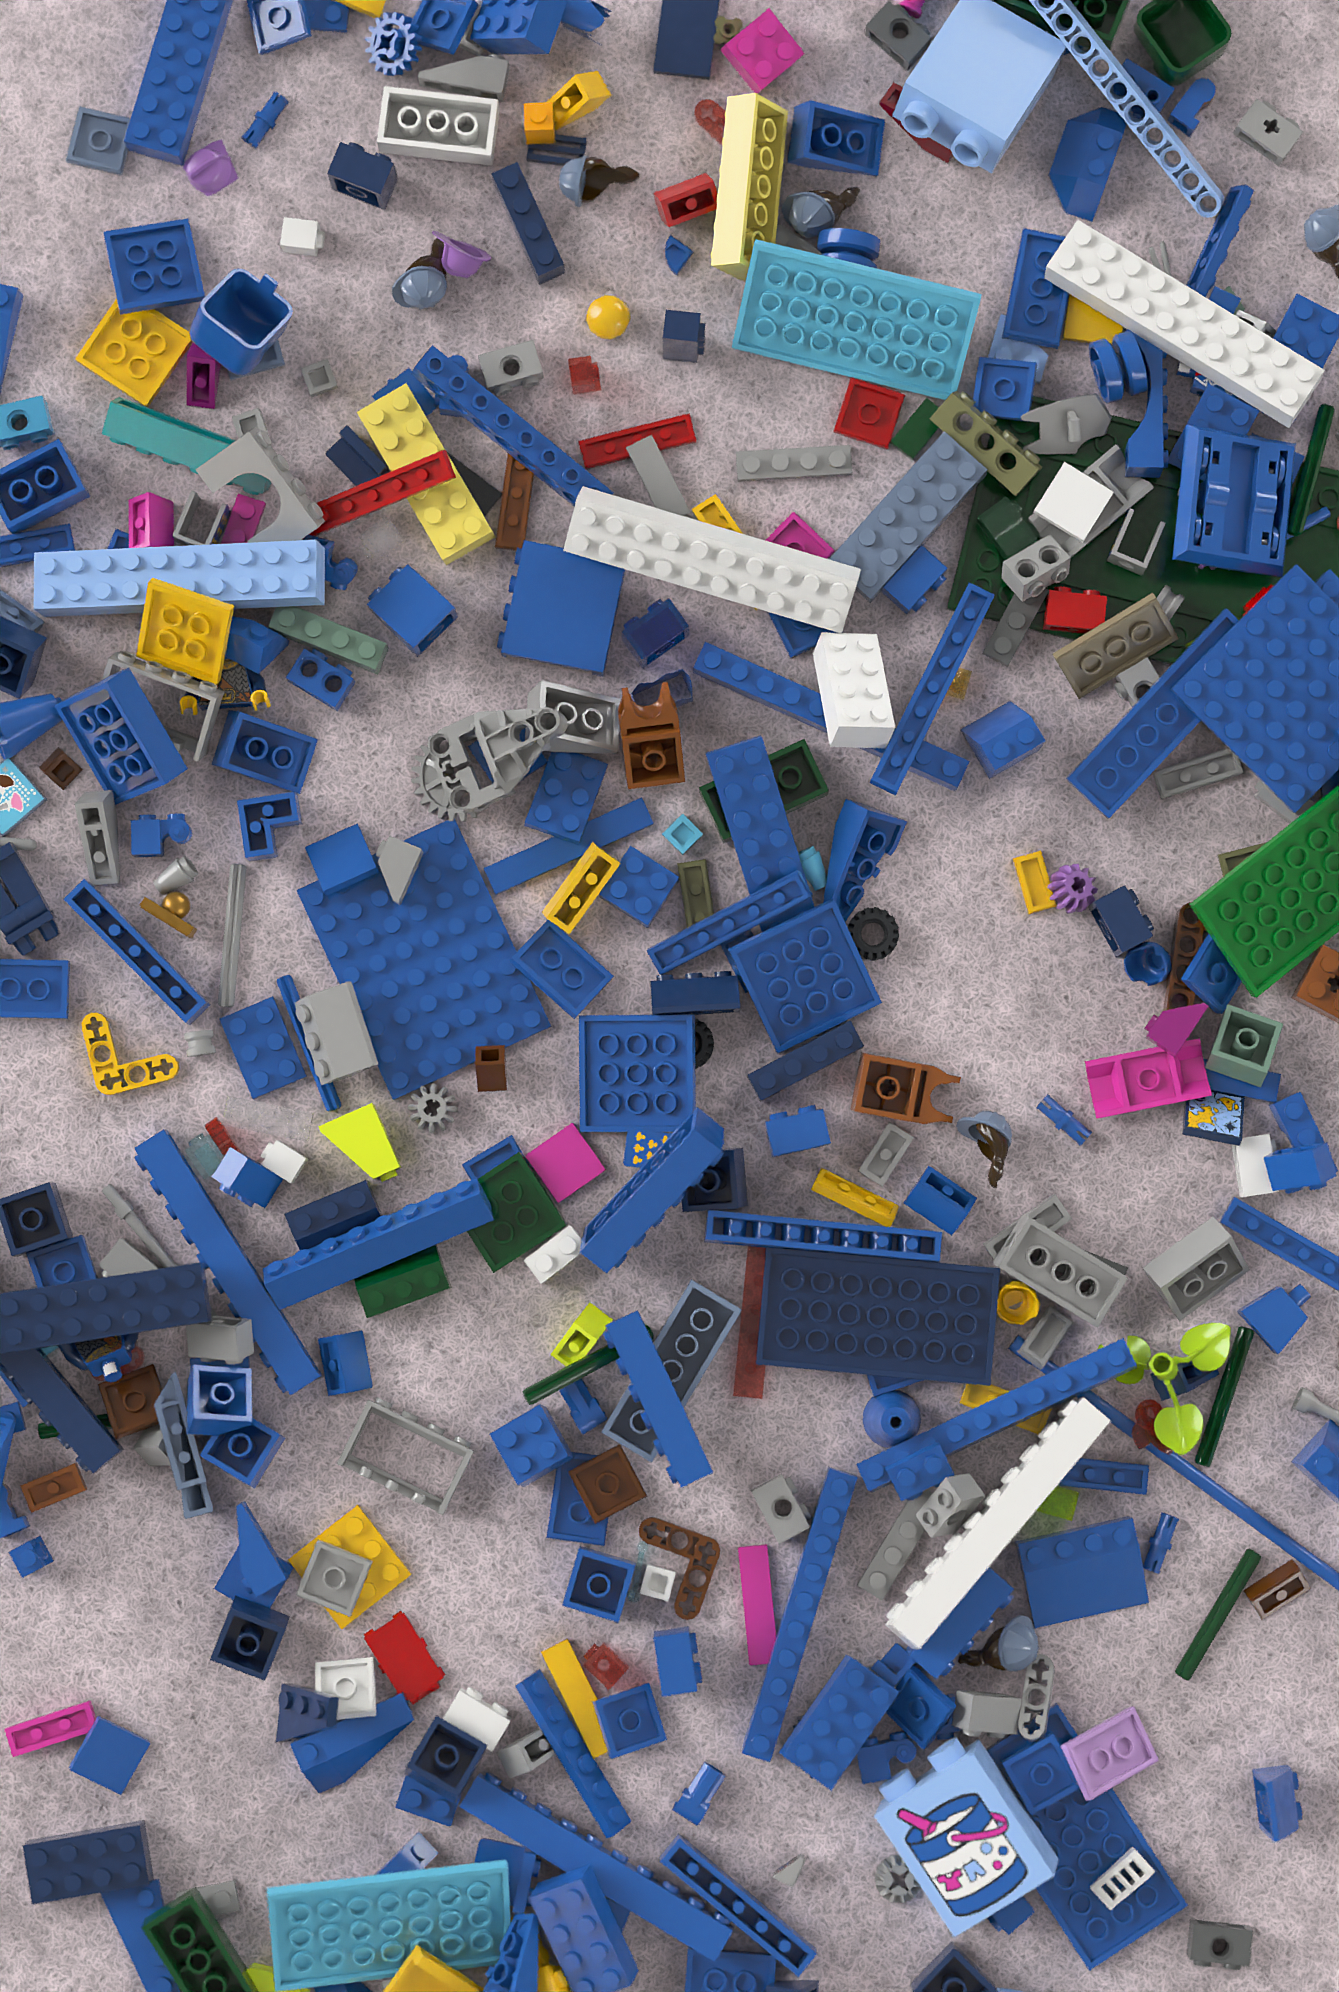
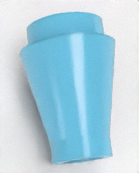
[798,846,827,891]

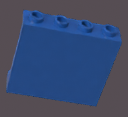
[497,540,625,677]

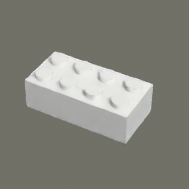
[377,86,500,166]
[813,632,895,748]

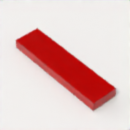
[578,413,696,470]

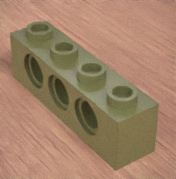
[930,391,1043,496]

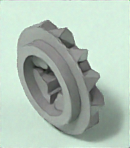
[875,1855,921,1903]

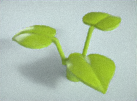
[1098,1323,1231,1455]

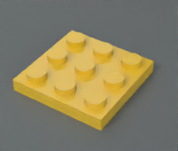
[75,298,192,407]
[136,577,234,685]
[288,1505,411,1630]

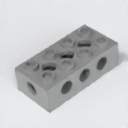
[993,1213,1128,1328]

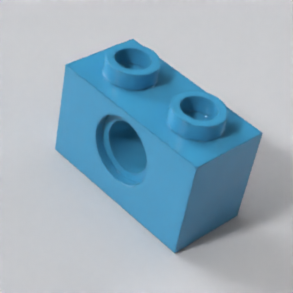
[0,395,54,450]

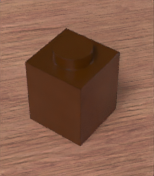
[475,1045,507,1092]

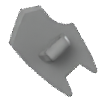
[1020,393,1112,454]

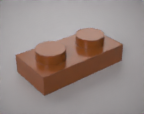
[21,1463,87,1513]

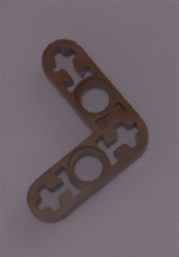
[639,1517,720,1620]

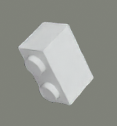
[1232,1134,1279,1197]
[523,1225,582,1284]
[443,1687,511,1752]

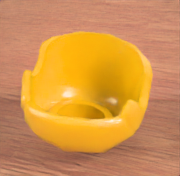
[586,295,631,340]
[997,1281,1040,1325]

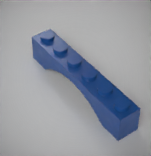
[1124,327,1168,478]

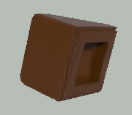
[39,747,83,790]

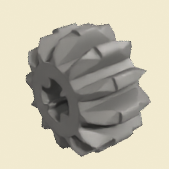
[408,1083,458,1133]

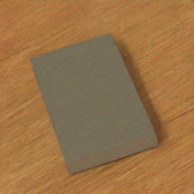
[1052,593,1179,699]

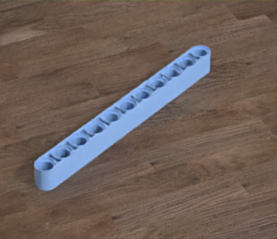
[1029,0,1224,218]

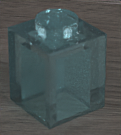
[185,1133,226,1180]

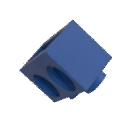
[286,649,356,711]

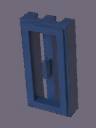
[526,134,587,166]

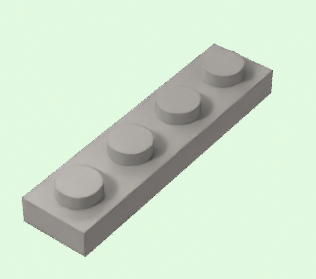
[736,445,852,482]
[857,1489,933,1601]

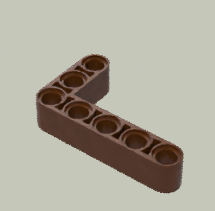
[1163,902,1208,1011]

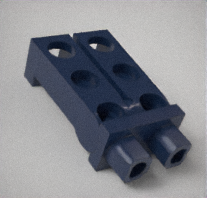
[0,842,60,956]

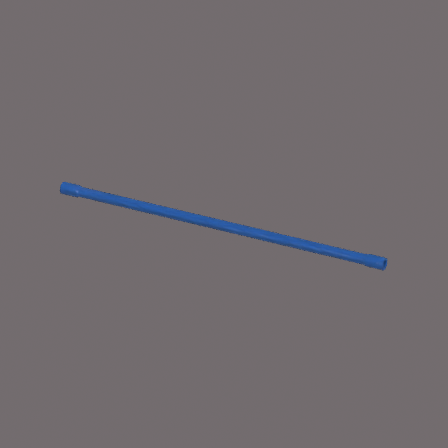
[1008,1335,1339,1591]

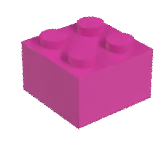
[720,8,805,94]

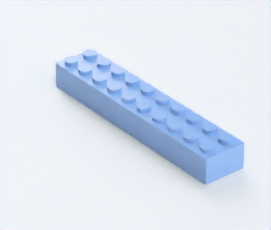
[34,540,325,617]

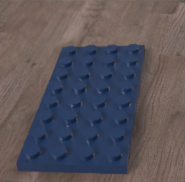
[756,1247,1000,1386]

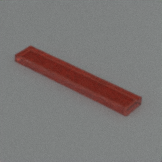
[733,1246,766,1399]

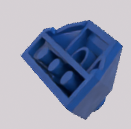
[1049,107,1127,222]

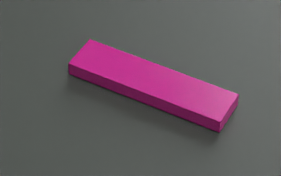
[738,1544,776,1666]

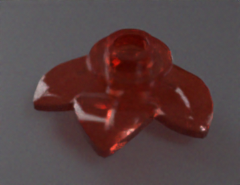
[1132,1399,1173,1455]

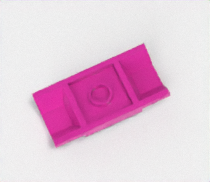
[1085,1038,1212,1119]

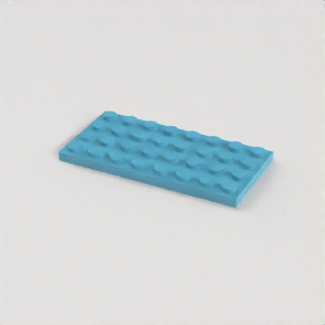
[732,239,982,400]
[267,1860,511,1992]

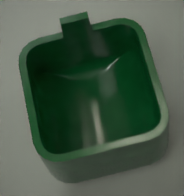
[1134,0,1232,87]

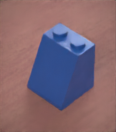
[367,564,458,657]
[960,701,1046,779]
[1291,1419,1339,1503]

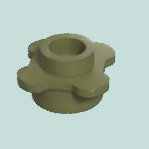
[713,16,743,45]

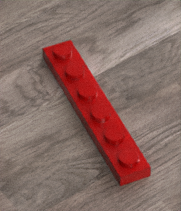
[303,450,456,539]

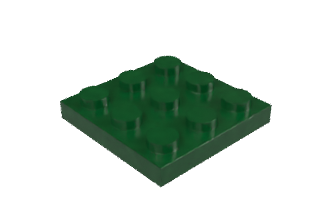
[467,1152,567,1273]

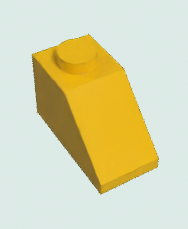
[547,71,611,131]

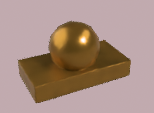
[140,892,197,938]

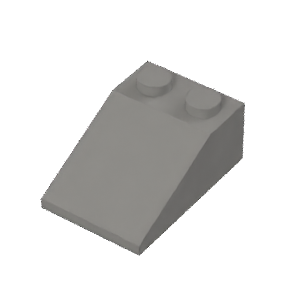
[525,680,621,754]

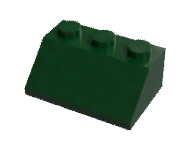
[354,1244,452,1318]

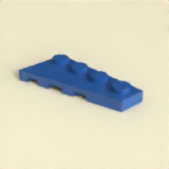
[100,1878,181,1992]

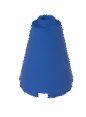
[0,693,62,760]
[863,1390,921,1448]

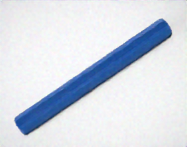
[277,975,341,1112]

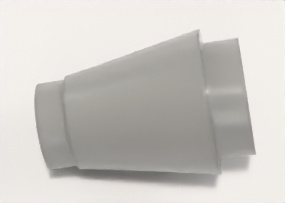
[153,856,198,895]

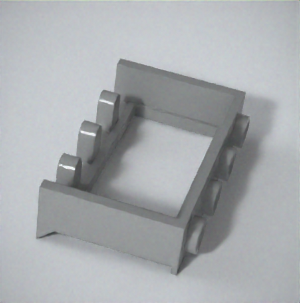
[102,651,225,762]
[337,1397,474,1515]

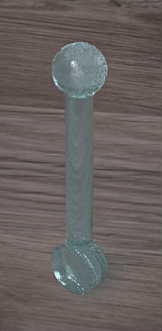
[627,1541,648,1603]

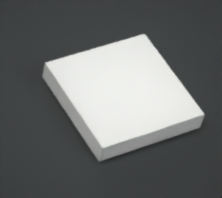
[1033,462,1114,543]
[315,1657,376,1720]

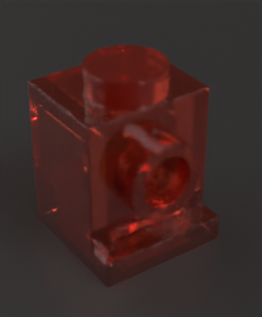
[568,356,601,394]
[583,1641,629,1690]

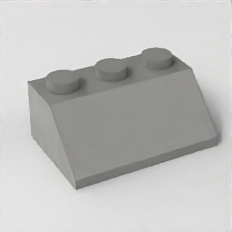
[295,981,378,1085]
[1143,1217,1250,1321]

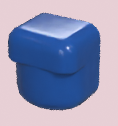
[189,268,293,375]

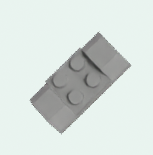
[1028,444,1154,558]

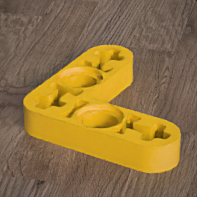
[81,1013,179,1095]

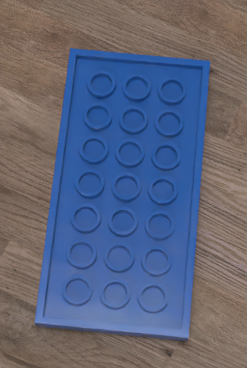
[986,1703,1188,1971]

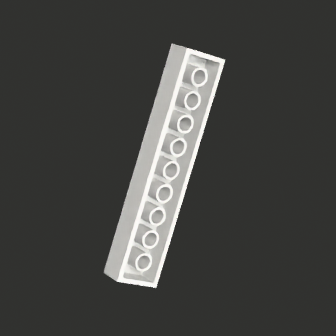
[1045,220,1325,428]
[563,486,861,634]
[885,1397,1110,1649]

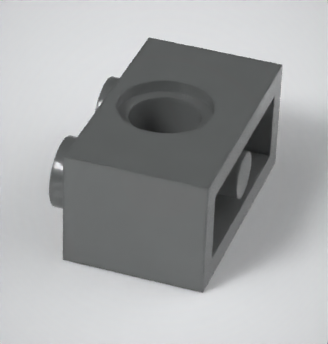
[865,0,931,71]
[1187,1919,1253,1970]

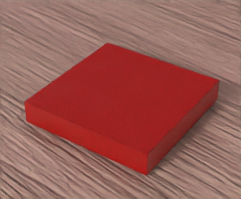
[833,377,906,450]

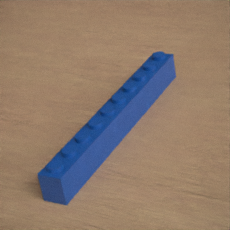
[693,642,970,792]
[134,1129,323,1395]
[856,1338,1137,1493]
[741,1467,858,1762]
[459,1772,734,1962]

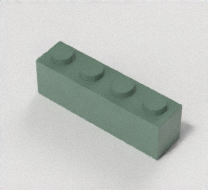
[268,606,389,675]

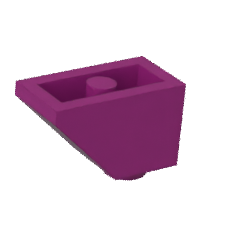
[186,341,222,409]
[1144,1003,1209,1057]

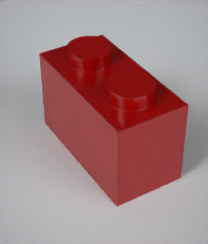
[653,173,718,227]
[1043,587,1107,634]

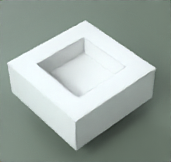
[640,1564,676,1601]

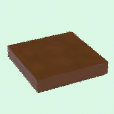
[98,1364,163,1440]
[568,1444,647,1524]

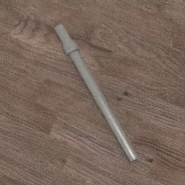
[102,1184,218,1316]

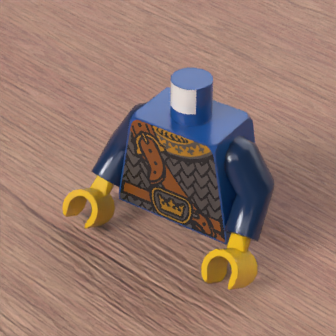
[180,657,271,715]
[58,1333,139,1382]

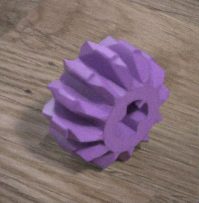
[1047,864,1098,914]

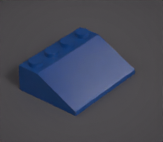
[54,667,188,805]
[1015,1516,1149,1628]

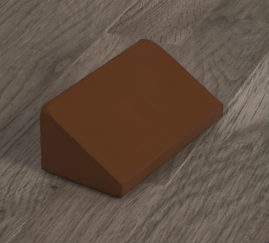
[1243,1559,1311,1620]

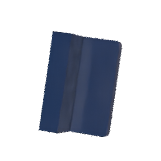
[325,425,389,486]

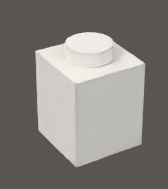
[280,217,325,256]
[261,1140,309,1184]

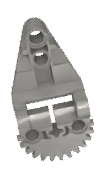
[411,708,567,822]

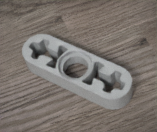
[1018,1654,1055,1742]

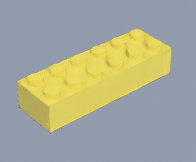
[711,93,788,281]
[357,383,496,565]

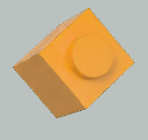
[524,102,555,144]

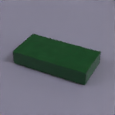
[890,397,939,461]

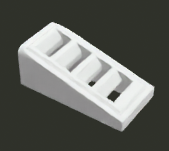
[1090,1847,1155,1910]

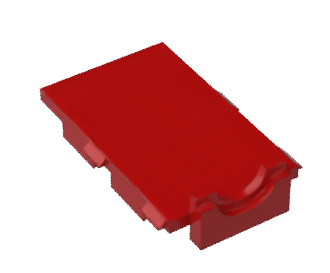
[364,1611,446,1704]

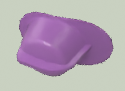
[183,140,239,196]
[432,231,491,278]

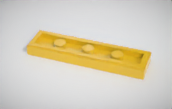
[541,1638,608,1759]

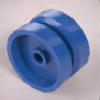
[817,228,881,268]
[1089,331,1148,404]

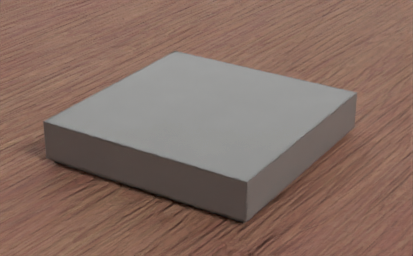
[296,1539,373,1617]

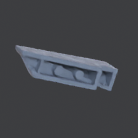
[154,1372,214,1519]

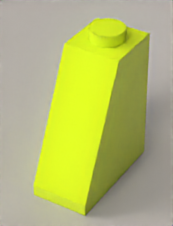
[318,1103,402,1182]

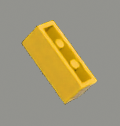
[542,842,621,934]

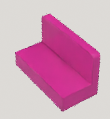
[128,492,174,548]

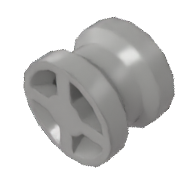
[1157,585,1185,620]
[184,1030,216,1057]

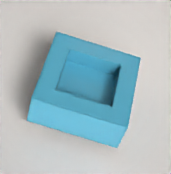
[662,814,703,855]

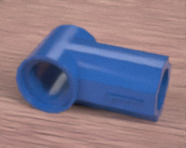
[559,1378,608,1435]
[672,1761,726,1826]

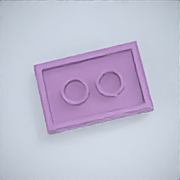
[1061,1706,1159,1800]

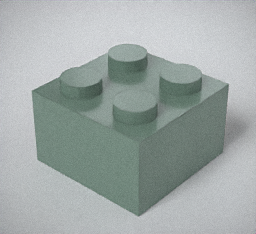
[1205,1004,1284,1087]

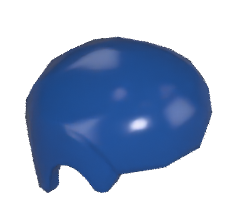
[1124,941,1171,986]

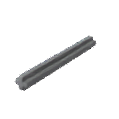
[218,864,247,1007]

